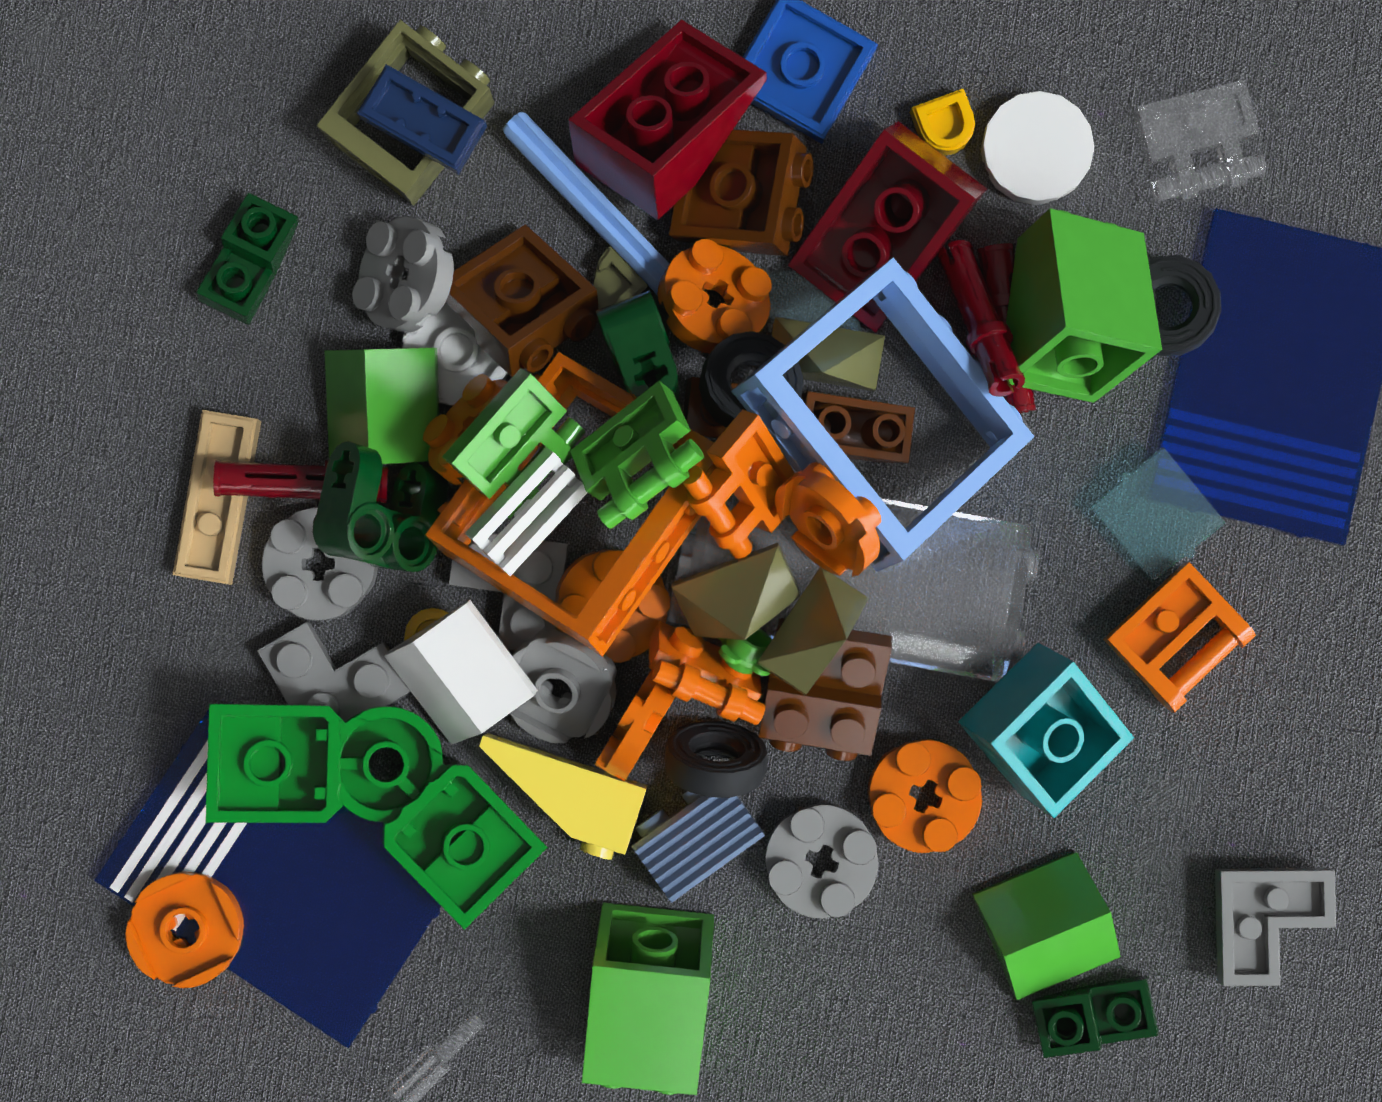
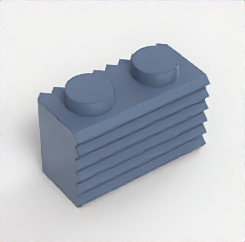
[631,791,765,903]

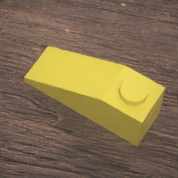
[479,733,648,860]

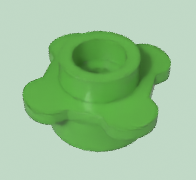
[718,629,772,676]

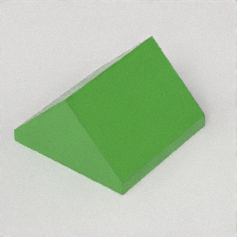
[324,348,440,464]
[972,851,1121,1000]

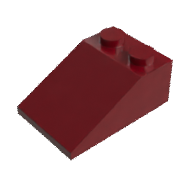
[568,19,767,220]
[788,121,987,333]

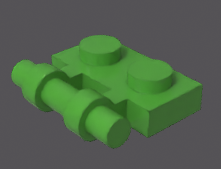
[442,368,586,520]
[570,381,704,529]

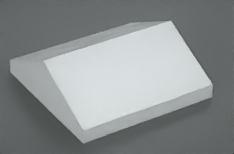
[384,600,538,745]

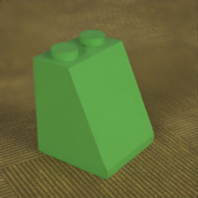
[1006,208,1162,403]
[582,903,714,1095]

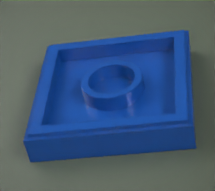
[743,0,878,144]

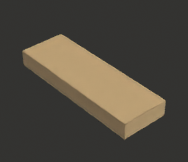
[172,410,261,585]

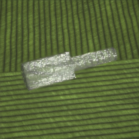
[385,1013,484,1102]

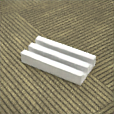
[465,447,588,576]

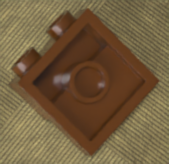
[669,130,813,256]
[446,224,598,377]
[759,618,892,761]

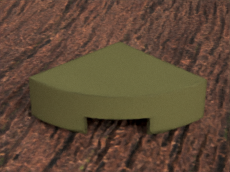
[593,245,649,309]

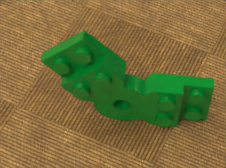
[205,704,548,930]

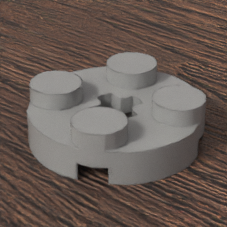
[352,216,454,333]
[262,508,378,620]
[510,628,617,743]
[764,803,879,919]

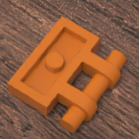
[682,410,795,559]
[649,621,766,725]

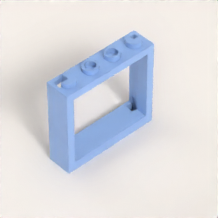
[731,258,1034,572]

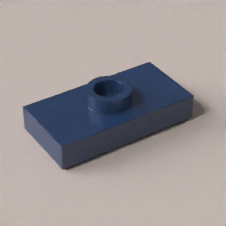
[357,64,487,175]

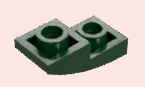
[196,192,299,325]
[1032,975,1159,1058]

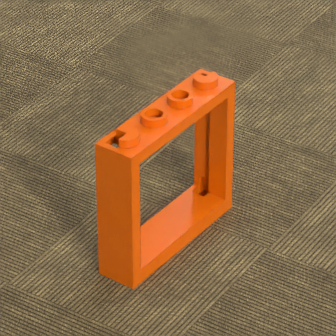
[425,352,716,657]

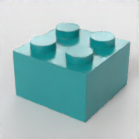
[958,642,1134,818]

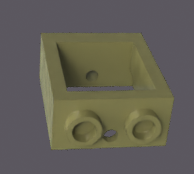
[316,20,495,207]

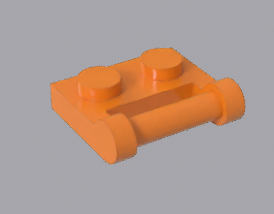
[1103,562,1256,713]

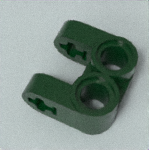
[595,291,681,404]
[312,441,448,572]

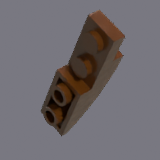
[683,377,915,464]

